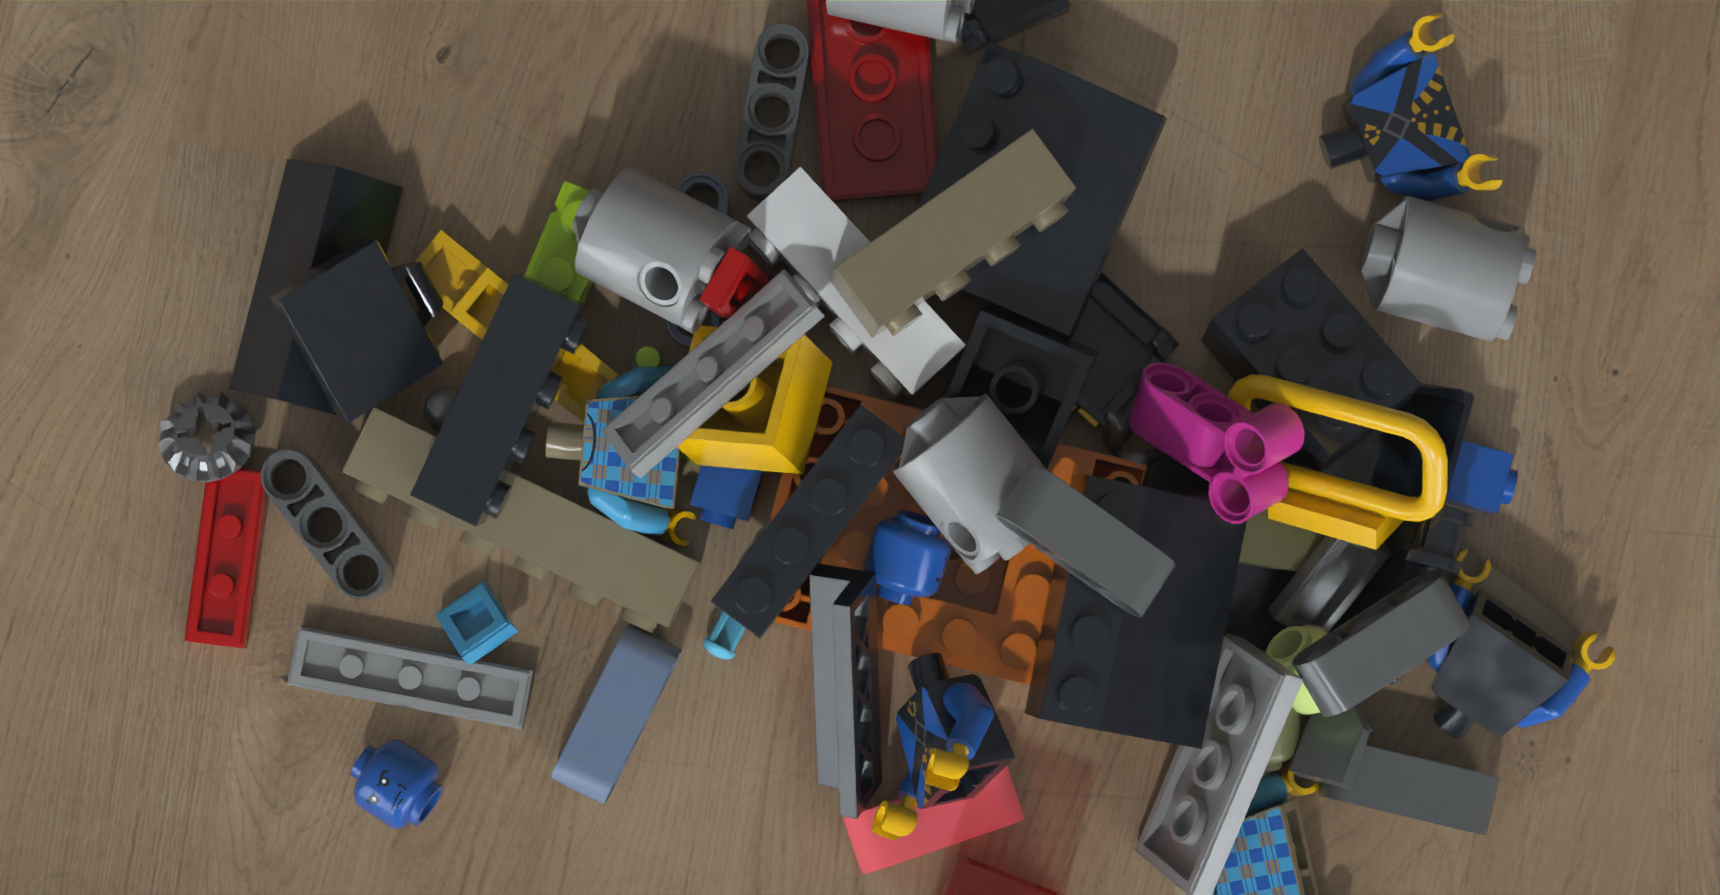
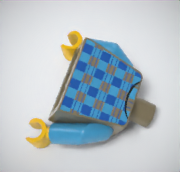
[546,365,696,546]
[1171,762,1320,895]

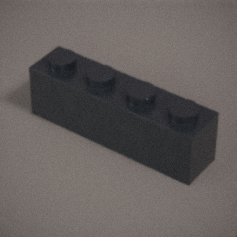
[410,274,590,527]
[711,404,905,639]

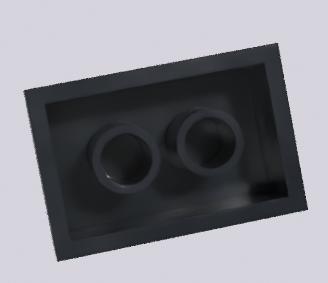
[1201,248,1421,472]

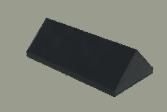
[229,159,404,415]

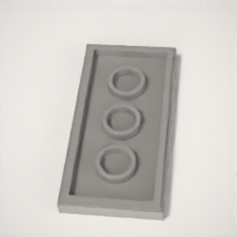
[1135,633,1303,895]

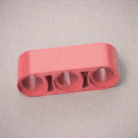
[842,765,1026,874]

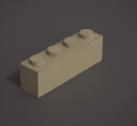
[829,129,1076,338]

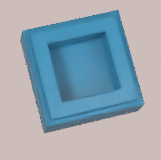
[435,581,518,666]

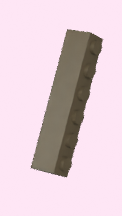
[342,407,701,633]

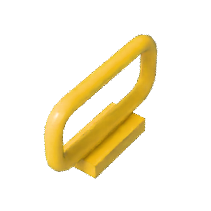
[1227,374,1448,550]

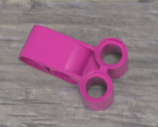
[1129,363,1305,524]

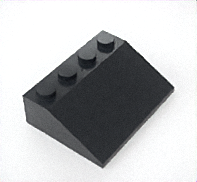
[916,42,1167,339]
[1025,474,1247,749]

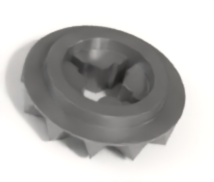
[158,391,255,482]

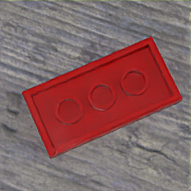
[807,0,939,202]

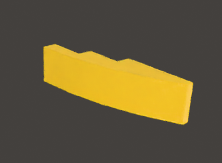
[415,230,620,423]

